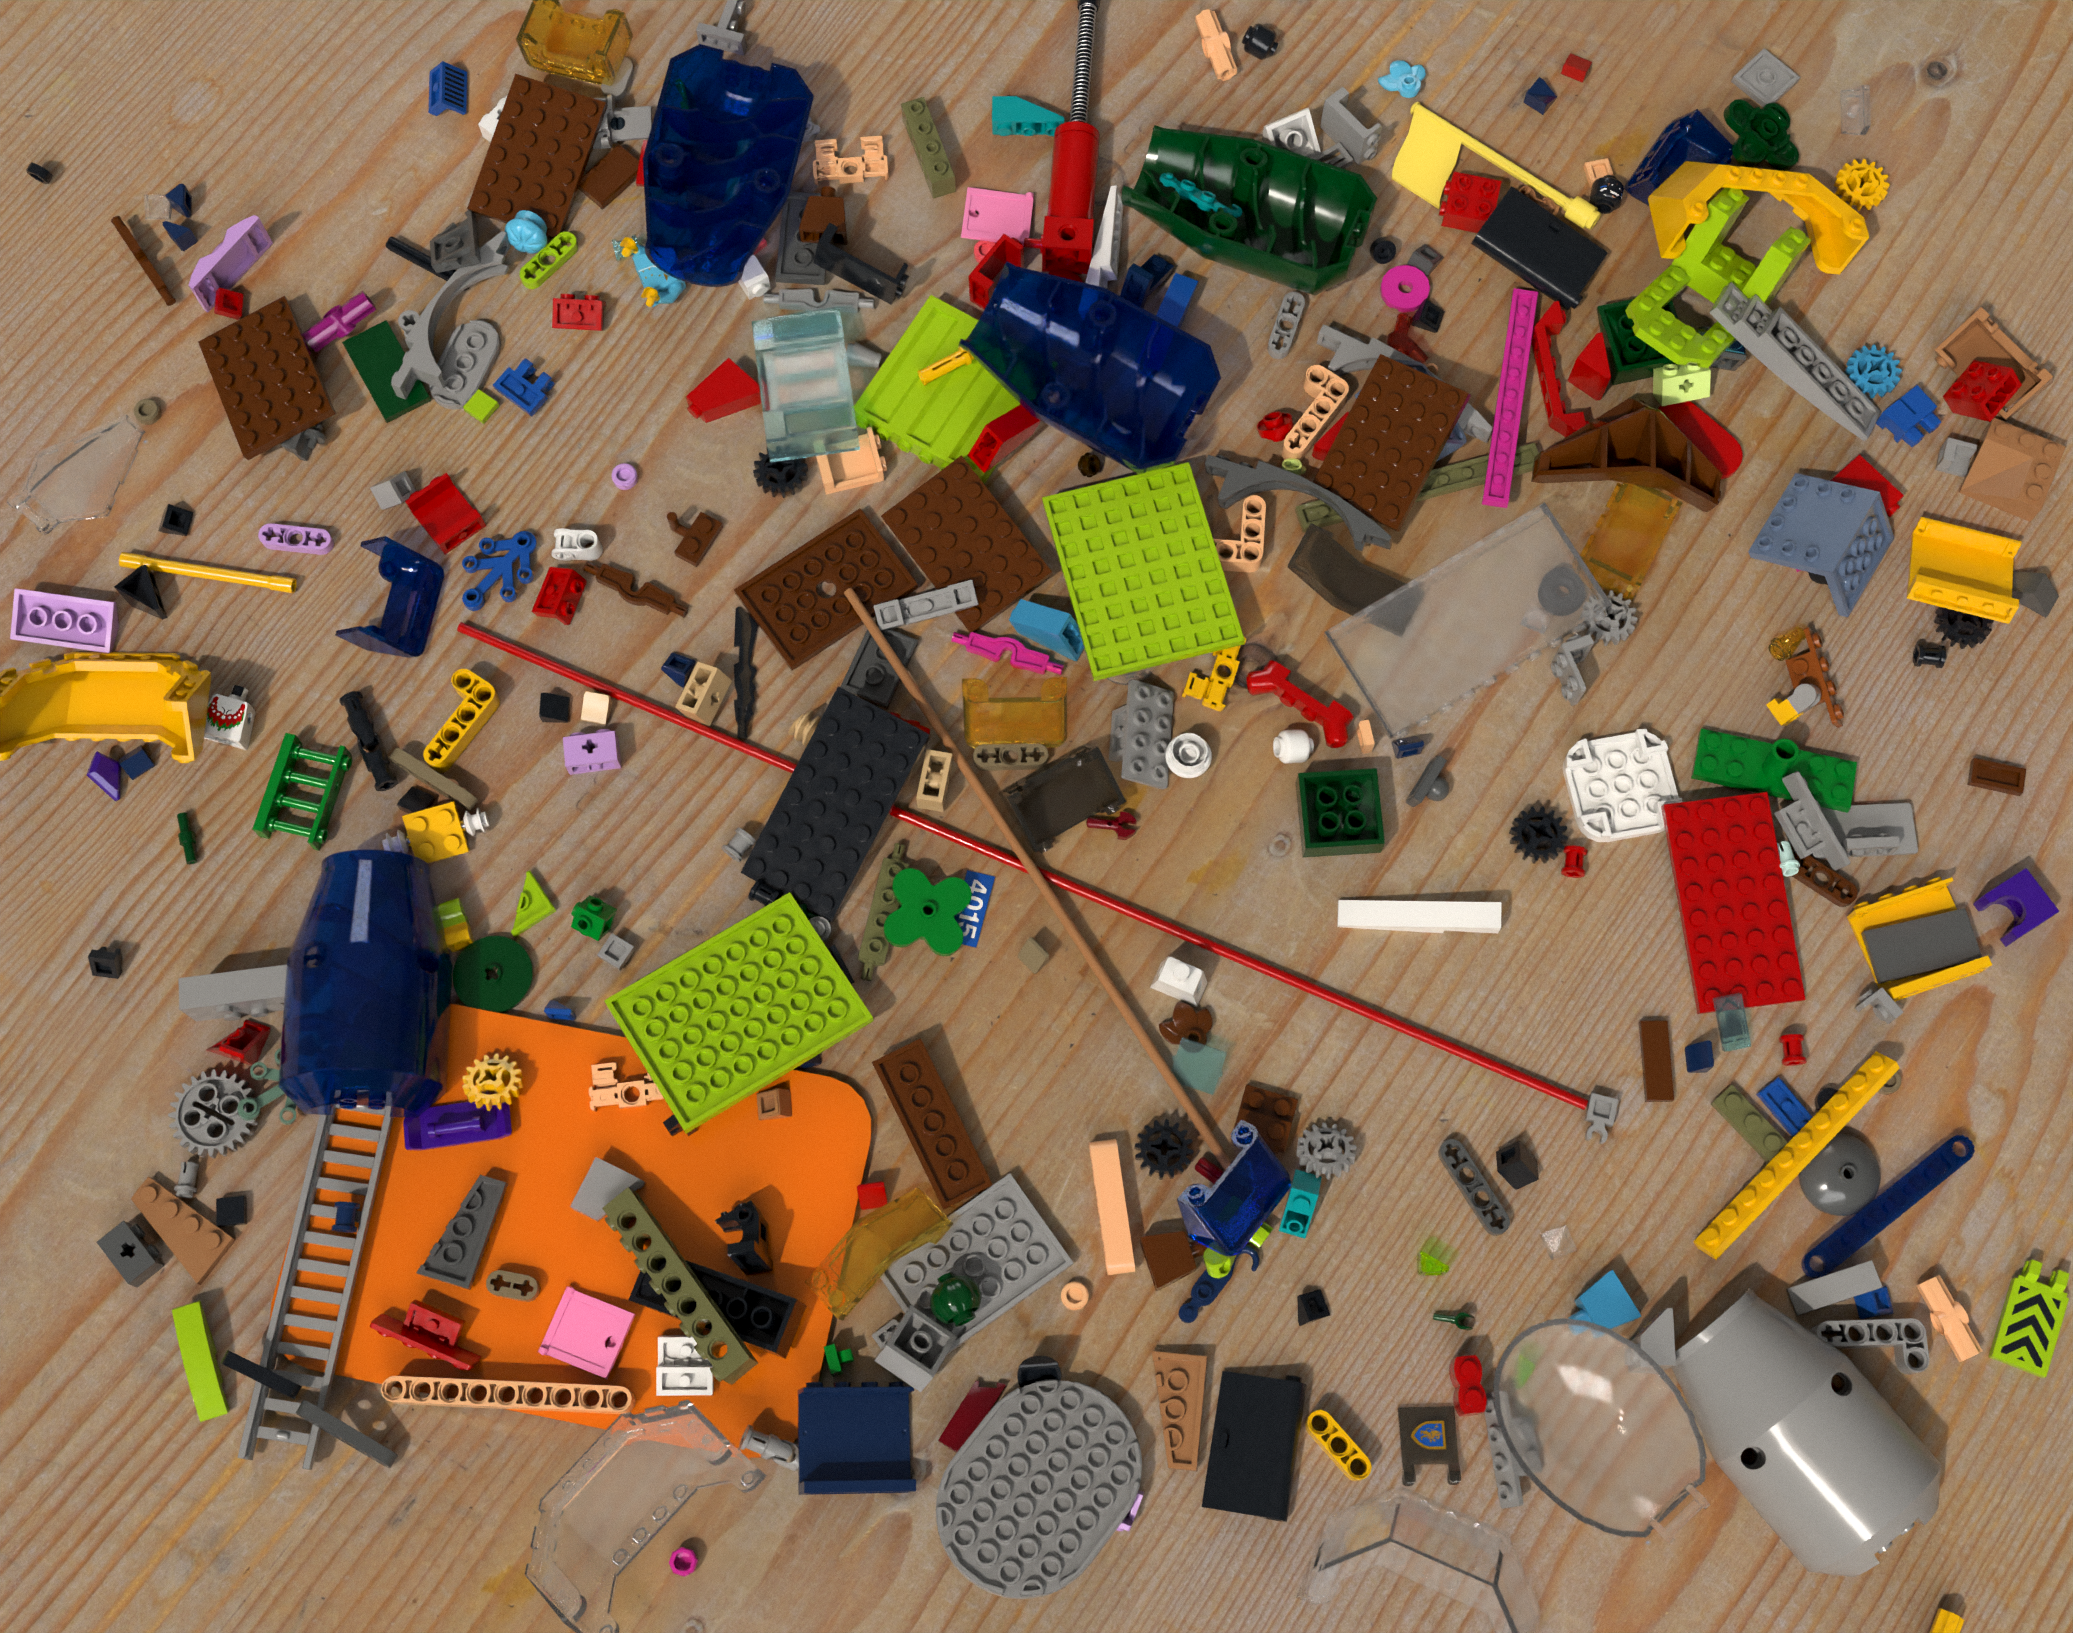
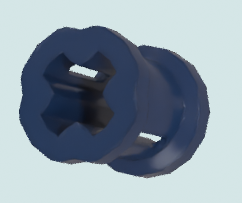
[331,1202,360,1233]

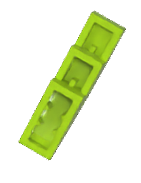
[172,1300,230,1422]

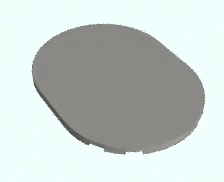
[936,1379,1142,1599]

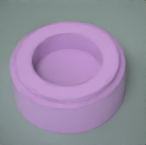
[612,463,638,490]

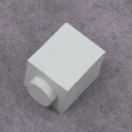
[733,254,771,300]

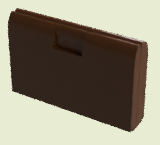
[578,145,639,210]

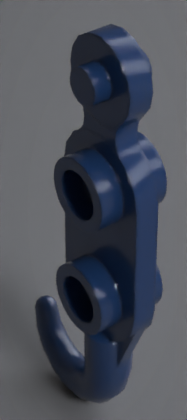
[1178,1244,1260,1323]

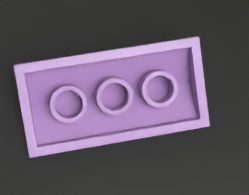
[10,588,119,653]

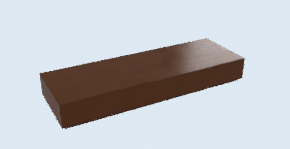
[1639,1021,1674,1102]

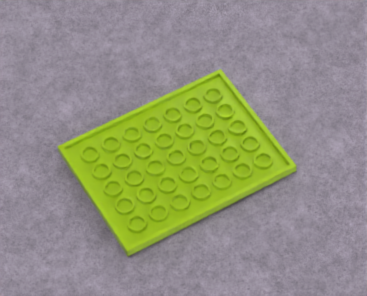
[604,892,874,1134]

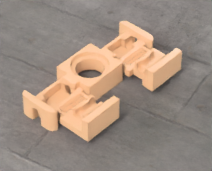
[813,136,889,185]
[589,1062,664,1112]

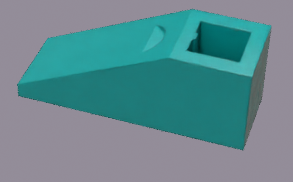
[992,96,1064,136]

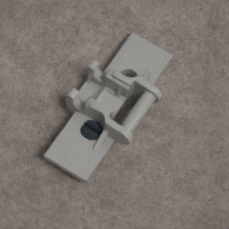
[593,94,652,149]

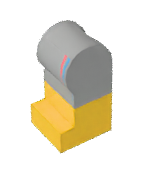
[1766,684,1821,726]

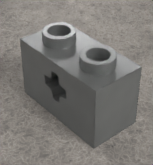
[96,1220,164,1288]

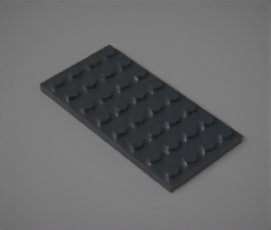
[741,686,931,922]

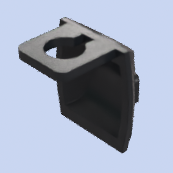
[1017,1356,1061,1388]

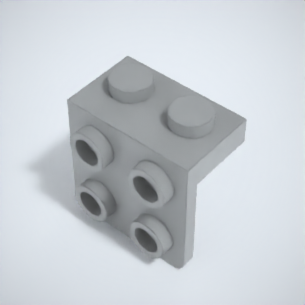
[1551,634,1594,706]

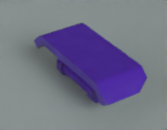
[403,1102,512,1151]

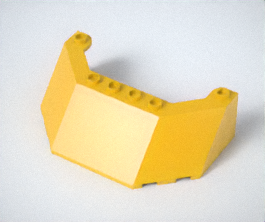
[1648,161,1869,275]
[0,652,211,763]

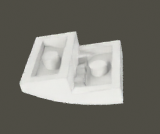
[656,1335,714,1396]

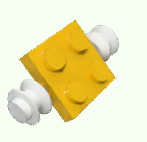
[382,801,490,866]

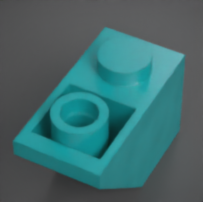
[1279,1169,1322,1238]

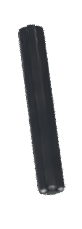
[385,237,469,291]

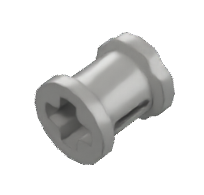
[398,310,420,338]
[721,827,756,862]

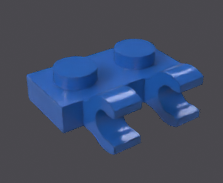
[493,358,555,417]

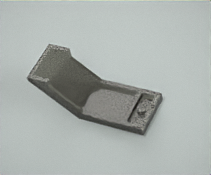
[1288,523,1425,638]

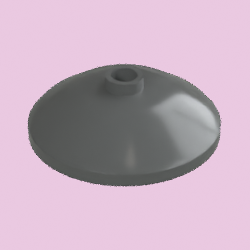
[1798,1133,1880,1216]

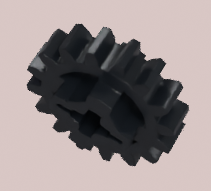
[753,444,808,498]
[1934,607,1994,649]
[1509,807,1568,864]
[1134,1119,1194,1180]

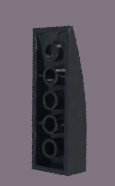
[628,1259,806,1359]

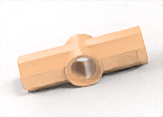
[1195,9,1237,81]
[1917,1275,1983,1362]

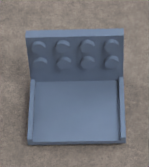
[1748,473,1894,617]

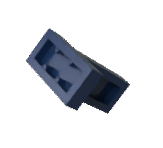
[1117,254,1174,316]

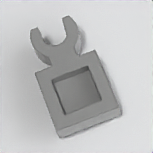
[1584,1093,1618,1144]

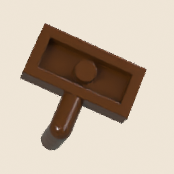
[667,512,723,567]

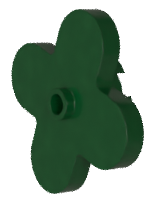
[1724,99,1799,171]

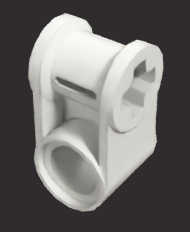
[551,528,603,561]

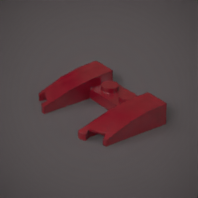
[938,1381,1006,1453]

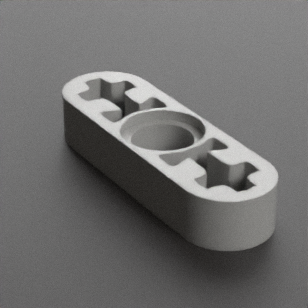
[1267,292,1305,359]

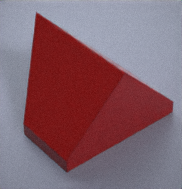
[207,1019,271,1066]

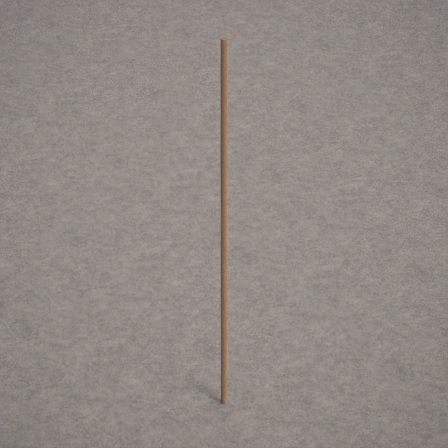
[844,588,1236,1174]

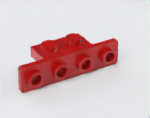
[370,1299,481,1370]

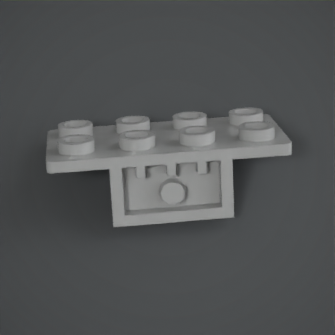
[1109,679,1174,790]
[1812,803,1918,859]

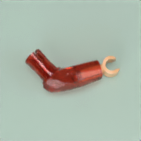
[1387,313,1438,375]

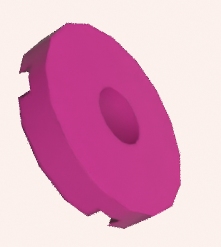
[1380,265,1430,313]

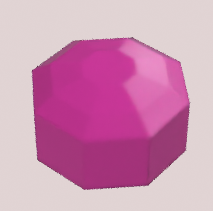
[669,1547,699,1577]

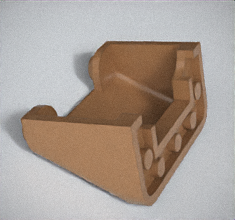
[1934,307,2053,422]

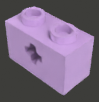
[563,729,621,775]

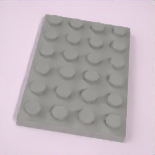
[874,1173,1074,1354]

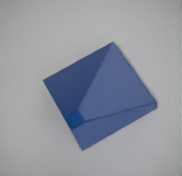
[544,1000,576,1021]

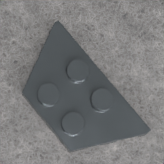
[430,210,481,273]

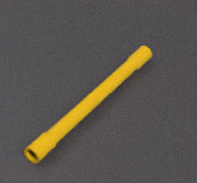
[119,552,297,593]

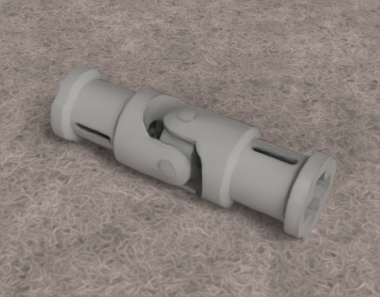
[739,1424,798,1471]

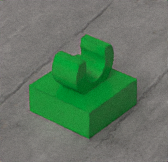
[824,1344,854,1377]

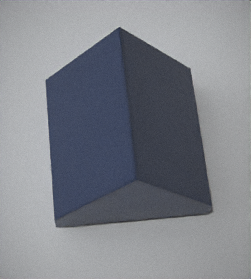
[165,184,192,218]
[118,745,155,780]

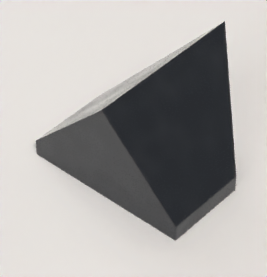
[114,564,167,620]

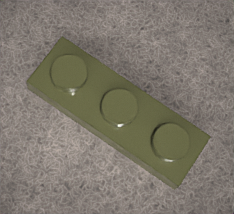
[1711,1085,1788,1164]

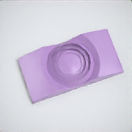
[188,215,273,312]

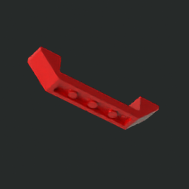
[1531,301,1589,437]

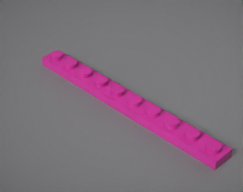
[1482,288,1538,508]

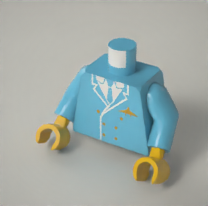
[620,237,695,307]

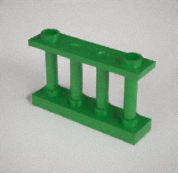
[252,733,352,851]

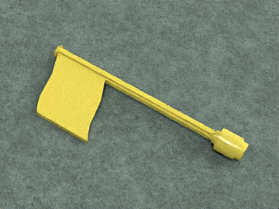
[1392,102,1601,230]

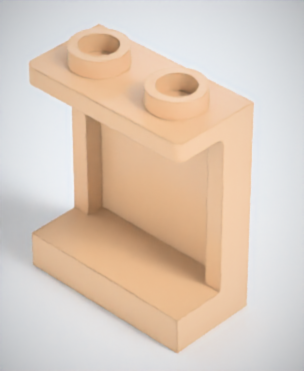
[813,427,887,495]

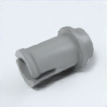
[174,1162,199,1198]

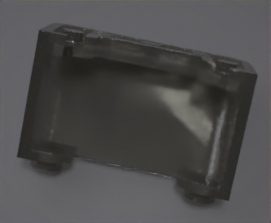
[999,744,1126,853]

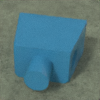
[1568,1270,1641,1335]

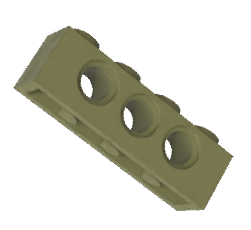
[901,97,956,199]

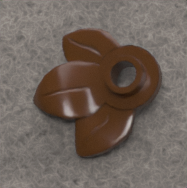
[1159,1002,1212,1053]

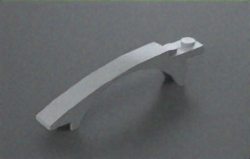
[391,231,511,400]
[1317,324,1493,443]

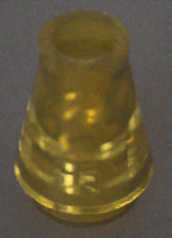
[1768,626,1806,661]

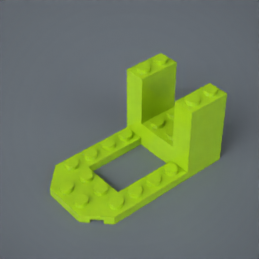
[1625,188,1811,368]

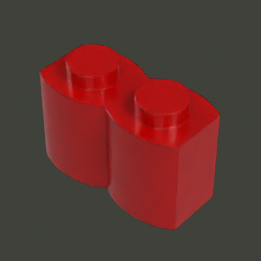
[1449,1355,1487,1417]

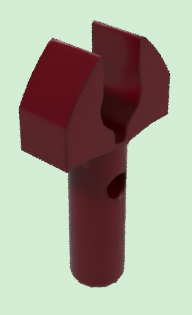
[1086,812,1137,840]

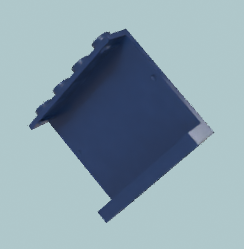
[798,1382,916,1495]

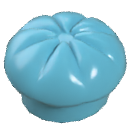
[505,210,547,254]

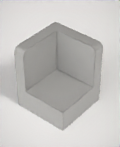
[1935,437,1977,477]
[370,471,416,510]

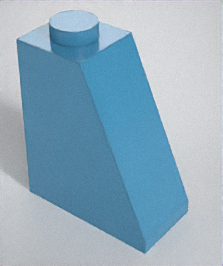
[1009,599,1084,661]

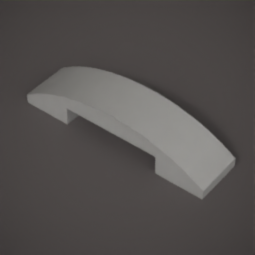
[874,580,979,631]

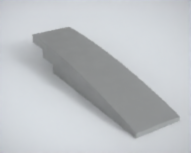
[1709,282,1881,441]

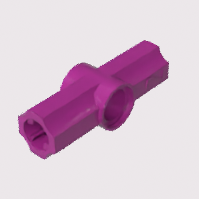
[303,291,376,352]

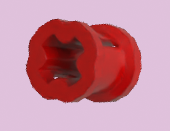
[1561,845,1588,878]
[1779,1034,1807,1066]

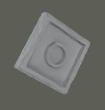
[1731,48,1800,107]

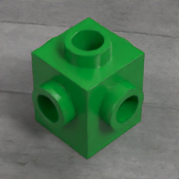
[571,895,617,941]

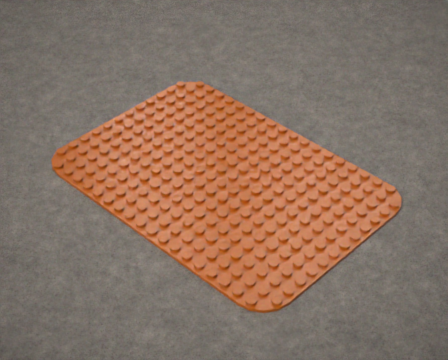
[270,996,872,1458]

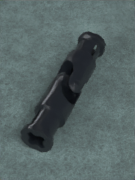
[339,691,398,791]

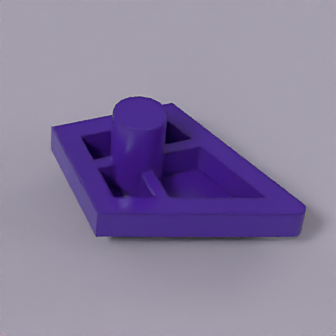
[86,751,121,801]

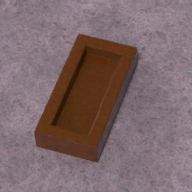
[1967,758,2026,796]

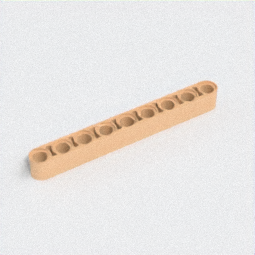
[381,1376,636,1414]

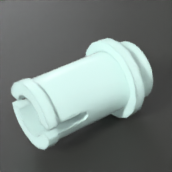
[1777,841,1800,877]

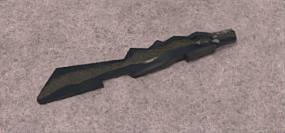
[734,607,758,739]

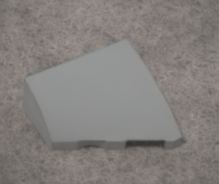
[570,1157,645,1221]

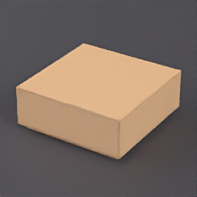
[1583,158,1614,188]
[1356,720,1375,754]

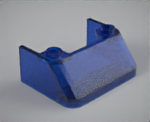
[335,536,444,658]

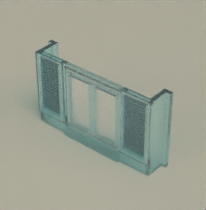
[752,308,860,462]

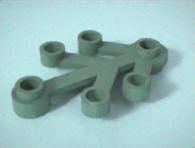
[237,1048,335,1125]

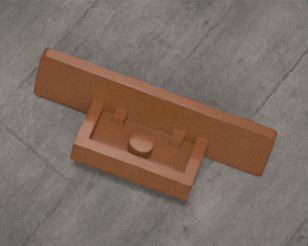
[1785,627,1844,728]

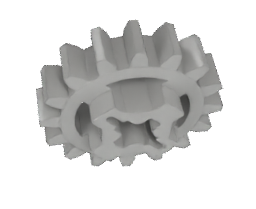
[1580,590,1638,646]
[1296,1123,1356,1180]

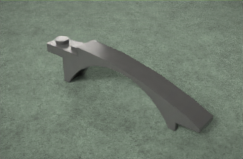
[1205,455,1392,552]

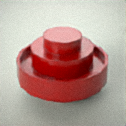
[1257,411,1294,442]

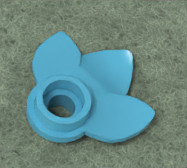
[1378,60,1426,98]

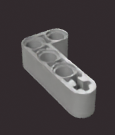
[1810,1318,1930,1375]

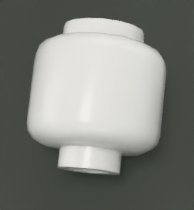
[1273,729,1314,764]

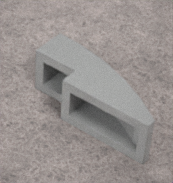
[1786,1260,1883,1316]

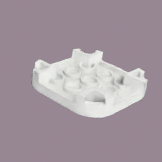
[1563,729,1682,842]

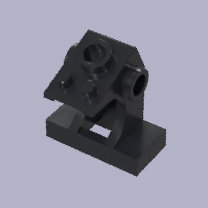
[715,1200,773,1275]

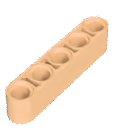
[1089,1139,1135,1275]

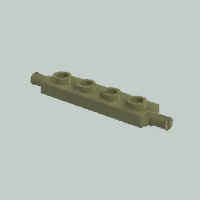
[857,843,909,981]

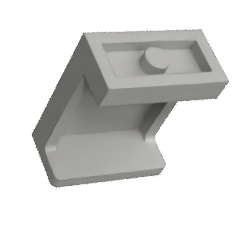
[1320,87,1382,165]

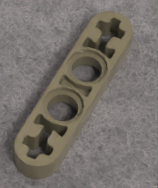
[389,747,478,812]

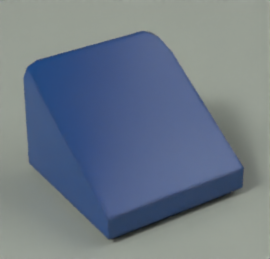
[1854,1286,1894,1319]

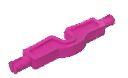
[951,631,1064,675]

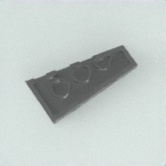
[416,1175,508,1290]

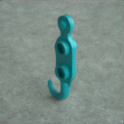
[1159,172,1243,218]

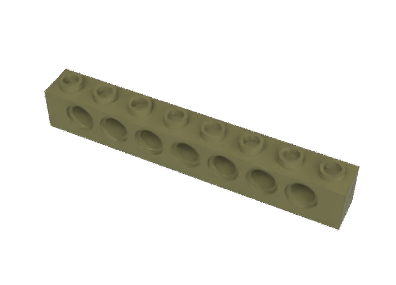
[602,1187,758,1385]

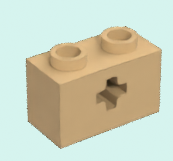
[675,662,732,726]
[916,749,953,812]

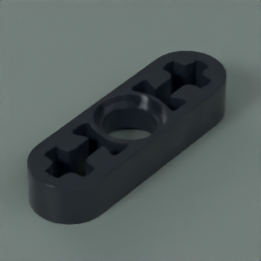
[221,1350,302,1400]

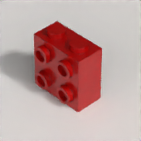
[1439,172,1502,233]
[1943,360,2022,422]

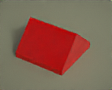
[1568,332,1611,401]

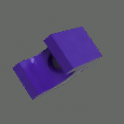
[1973,868,2059,947]

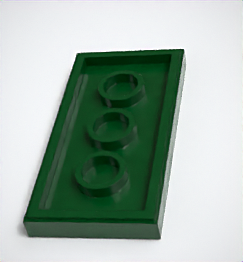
[342,320,431,423]

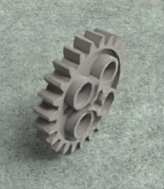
[168,1069,258,1158]

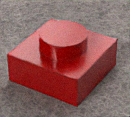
[214,288,243,320]

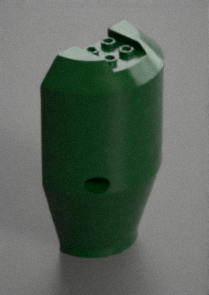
[1121,125,1378,296]

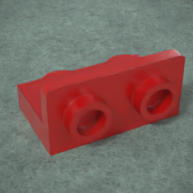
[552,294,606,331]
[531,567,587,625]

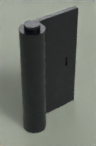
[1471,186,1608,310]
[1202,1371,1307,1522]

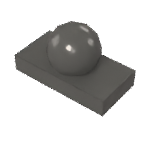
[1406,755,1450,807]

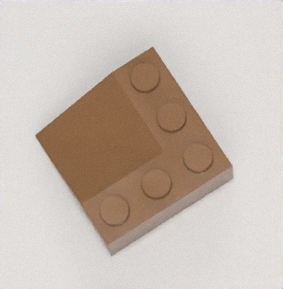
[1959,418,2066,522]

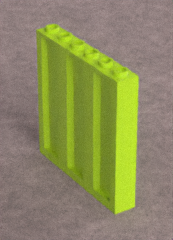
[852,295,1058,484]

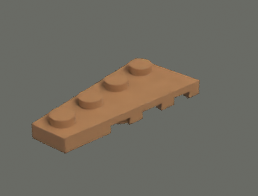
[131,1176,236,1285]
[1152,1351,1208,1472]

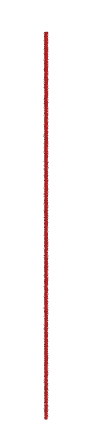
[457,622,1588,1110]

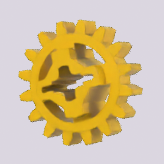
[1834,159,1890,211]
[462,1054,523,1111]

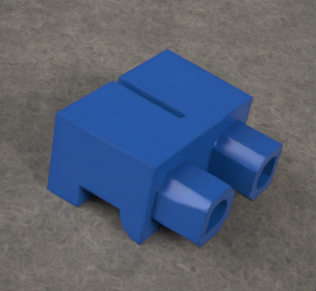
[1876,385,1941,448]

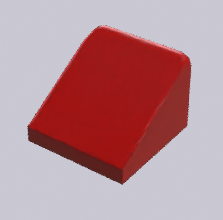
[1561,53,1592,83]
[857,1181,888,1210]

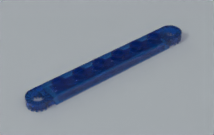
[1801,1135,1975,1279]

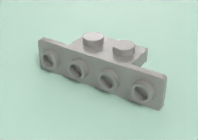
[1774,771,1850,871]
[1484,1390,1540,1509]

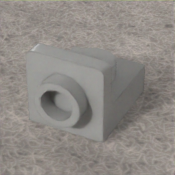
[1855,988,1904,1024]

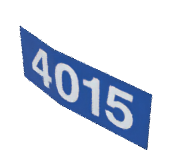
[954,870,995,948]

